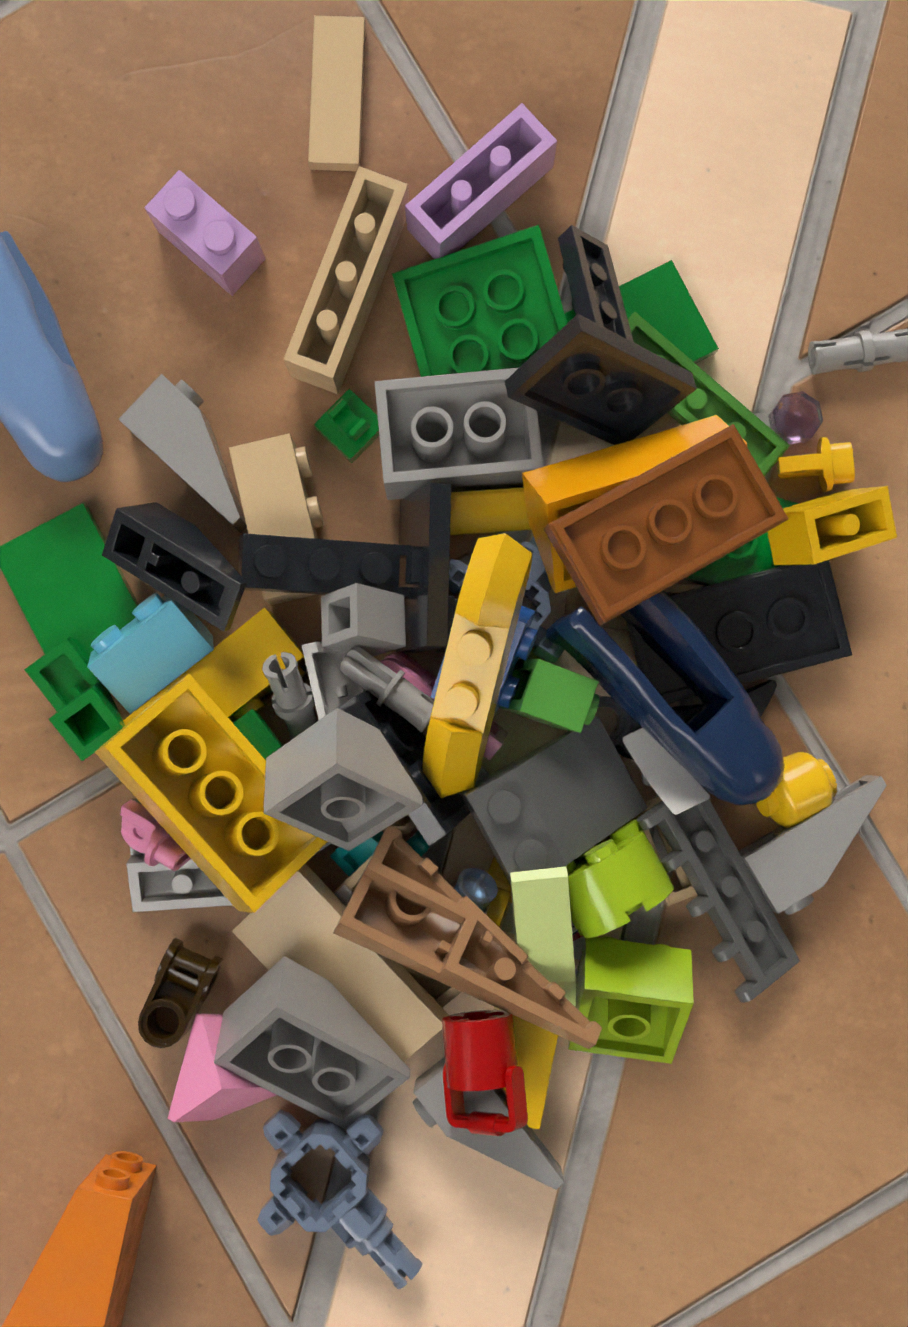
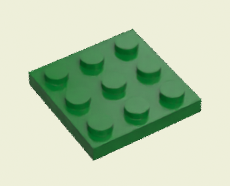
[392,225,567,377]

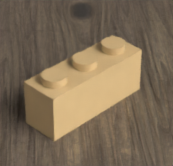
[229,433,324,605]

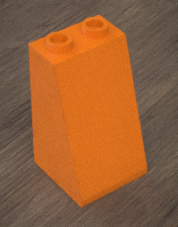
[2,1151,157,1327]

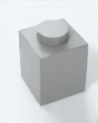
[321,583,406,656]

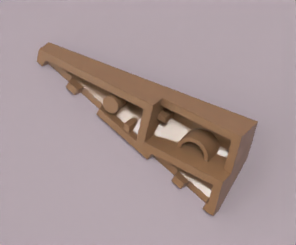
[333,825,602,1049]

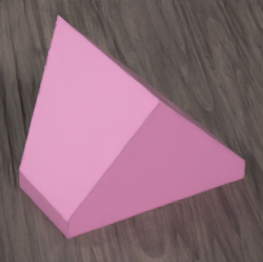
[168,1013,276,1122]

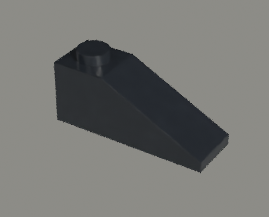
[102,502,247,632]

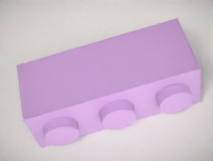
[405,103,557,259]

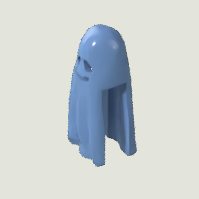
[0,231,103,482]

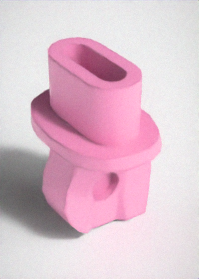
[120,799,191,871]

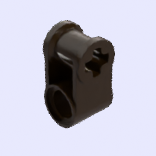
[138,938,224,1048]

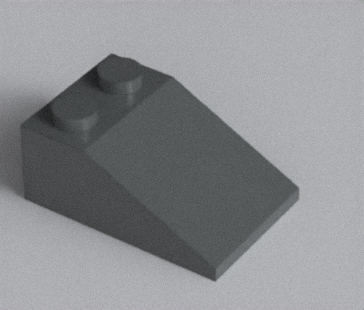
[460,716,648,885]

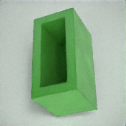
[500,659,600,733]

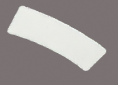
[623,728,710,815]

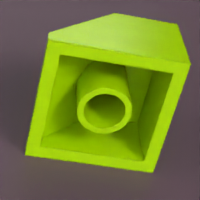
[568,937,694,1064]

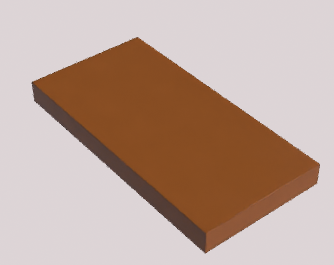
[544,424,789,626]

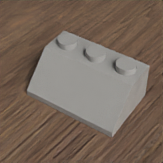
[375,368,543,500]

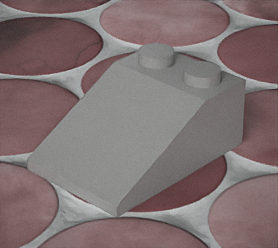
[214,956,410,1129]

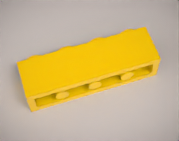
[123,607,305,725]

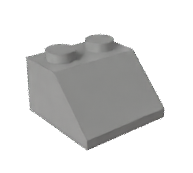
[264,708,422,851]

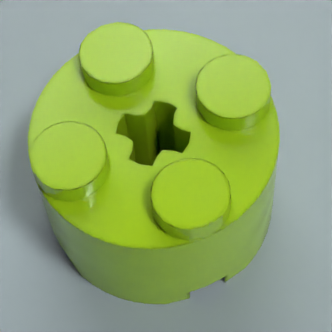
[565,819,674,938]

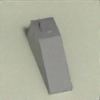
[119,374,247,533]
[739,775,887,915]
[413,1057,564,1190]

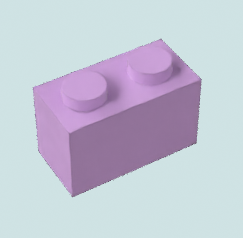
[144,170,265,296]

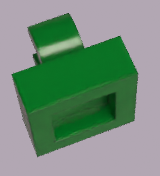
[314,388,379,464]

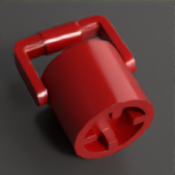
[442,1010,528,1137]

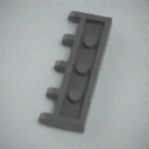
[637,799,800,1003]

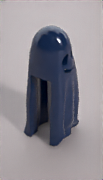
[546,590,785,805]

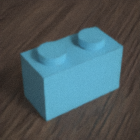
[87,593,214,714]

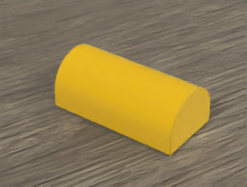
[450,488,531,535]

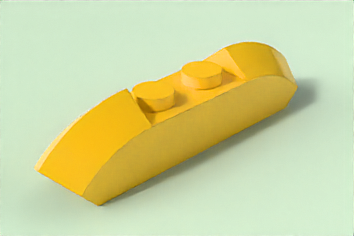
[423,533,532,798]

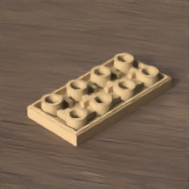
[232,863,449,1062]

